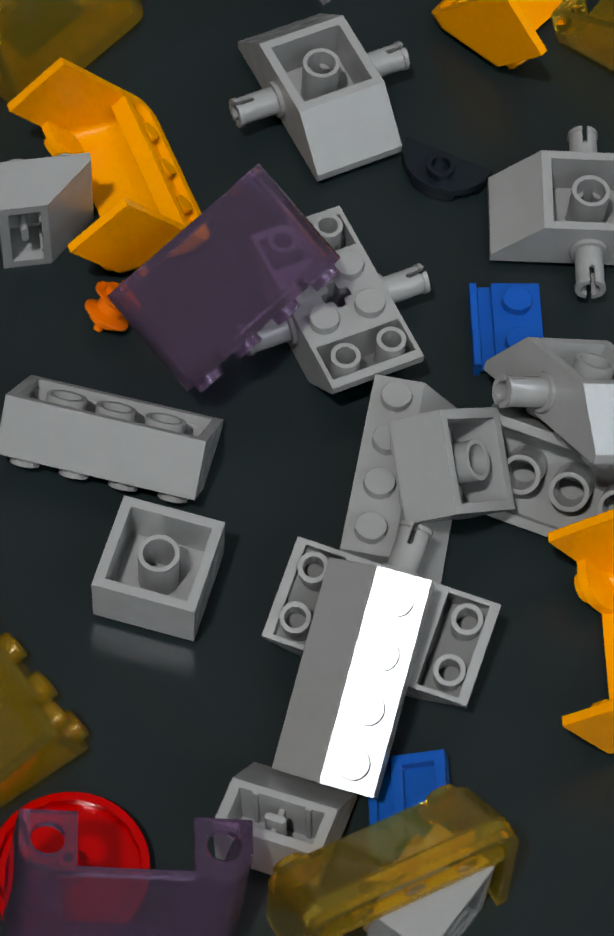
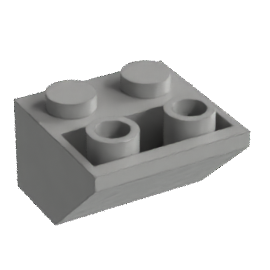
[0,152,94,269]
[212,762,357,890]

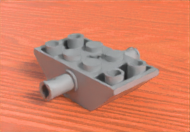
[229,13,410,182]
[487,126,614,299]
[238,205,430,394]
[483,337,614,469]
[261,520,501,708]

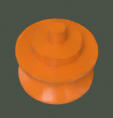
[84,280,140,332]

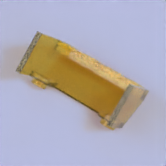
[267,784,519,936]

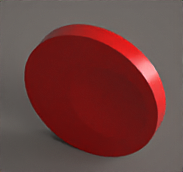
[0,792,150,936]

